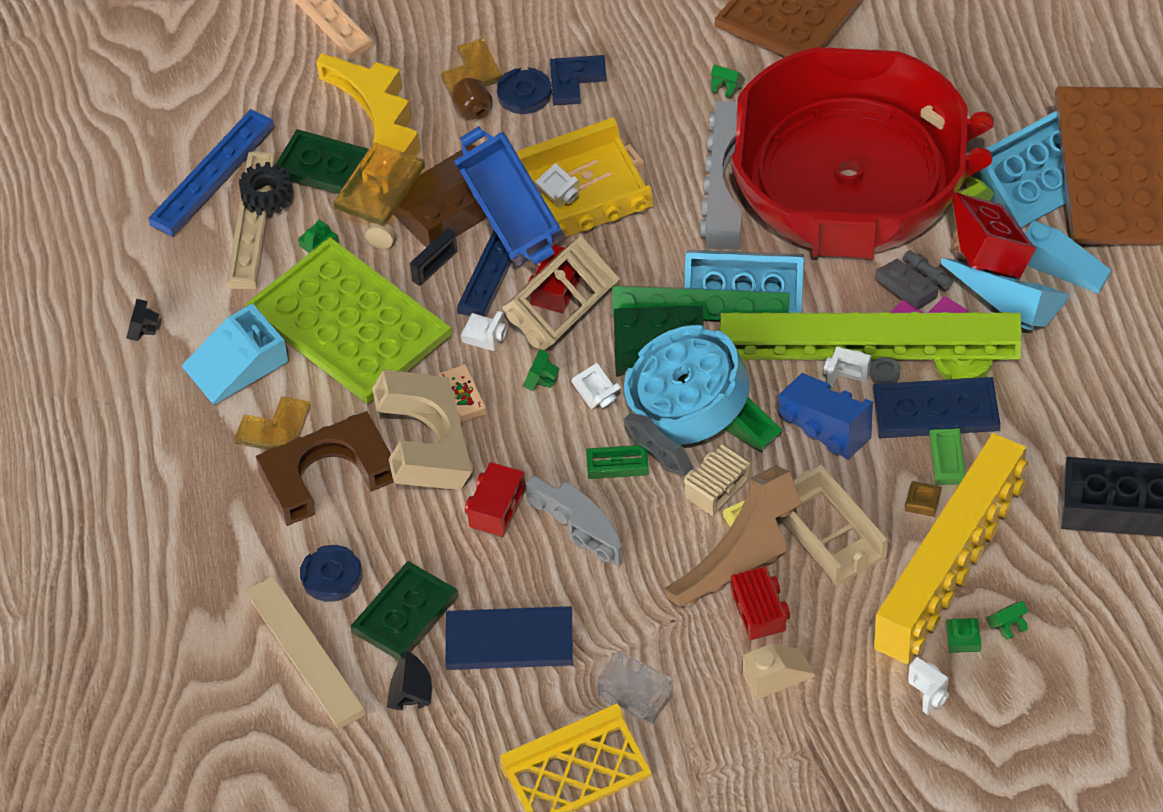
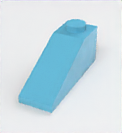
[1025,220,1111,294]

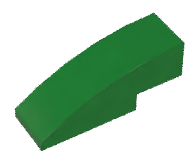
[724,397,783,450]

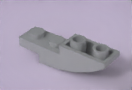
[526,475,623,567]

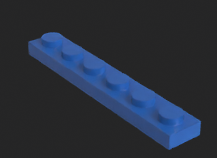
[148,109,274,237]

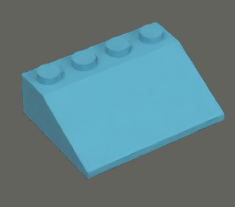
[973,111,1067,228]

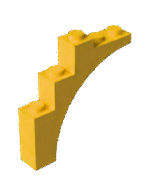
[316,53,421,196]

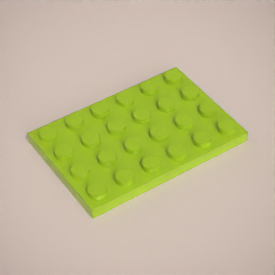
[245,237,452,404]

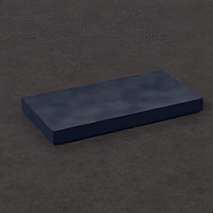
[873,377,1001,439]
[445,606,573,670]

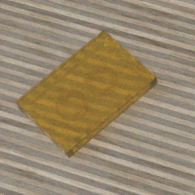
[333,142,425,227]

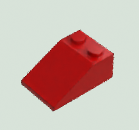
[952,192,1036,278]

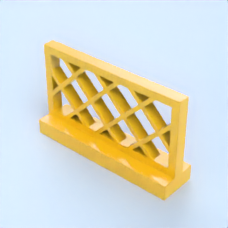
[500,703,652,812]

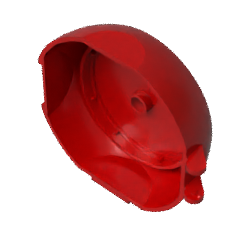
[732,47,994,260]

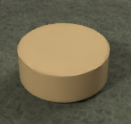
[365,221,396,249]

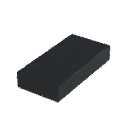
[410,228,458,286]

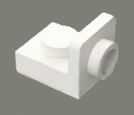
[461,311,508,351]

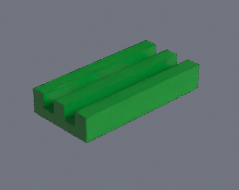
[586,445,649,479]

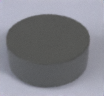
[870,357,900,384]

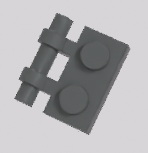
[875,250,953,309]

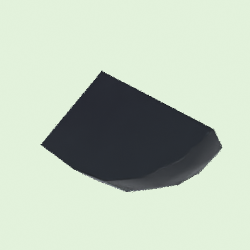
[387,651,432,710]

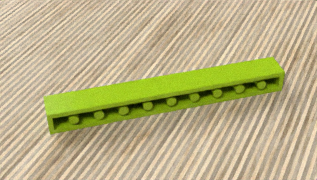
[720,312,1021,360]

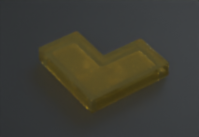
[441,38,502,98]
[234,396,311,450]

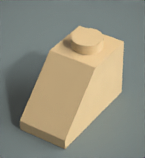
[743,643,815,700]

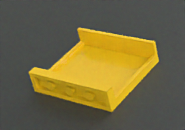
[516,117,653,237]

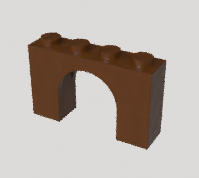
[255,411,394,526]

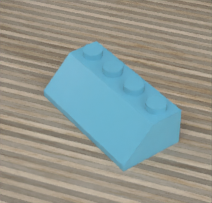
[684,249,804,313]

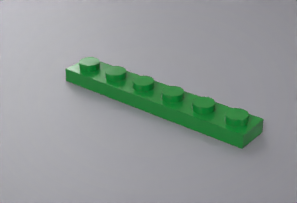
[612,285,790,320]

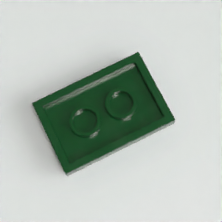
[276,129,371,197]
[350,561,458,661]

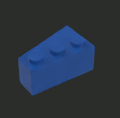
[778,373,873,460]

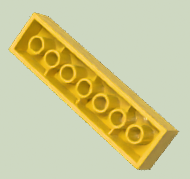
[874,433,1028,665]

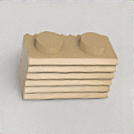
[684,444,752,516]

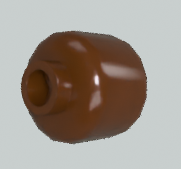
[451,78,493,120]

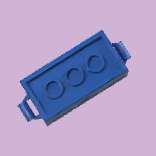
[454,126,567,267]

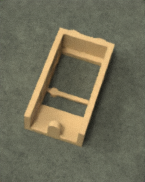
[502,236,619,350]
[779,465,888,587]

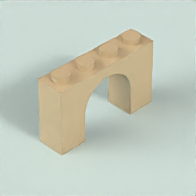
[372,370,473,490]

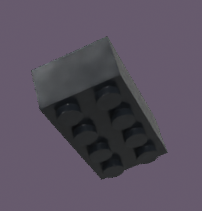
[1061,457,1163,536]

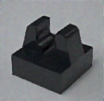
[126,298,159,341]

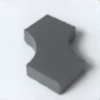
[623,413,694,475]

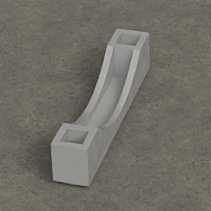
[700,101,742,250]

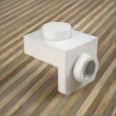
[535,163,580,208]
[823,347,871,387]
[571,363,621,410]
[908,657,949,715]

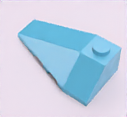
[941,258,1070,330]

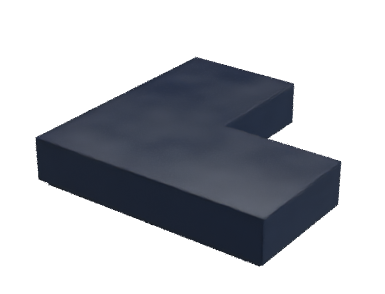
[550,55,607,106]

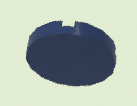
[497,68,552,114]
[300,545,362,602]

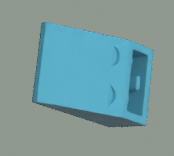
[182,303,288,405]

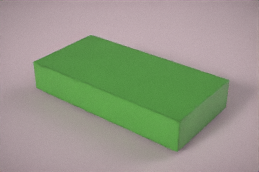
[929,428,966,485]

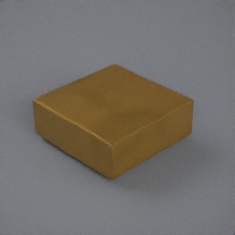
[905,481,942,517]

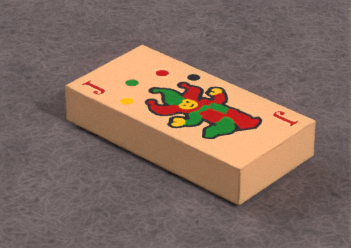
[438,365,487,423]

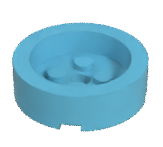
[624,325,750,444]

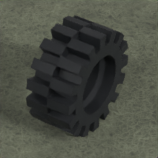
[239,162,292,216]

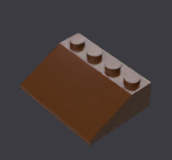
[380,144,487,247]

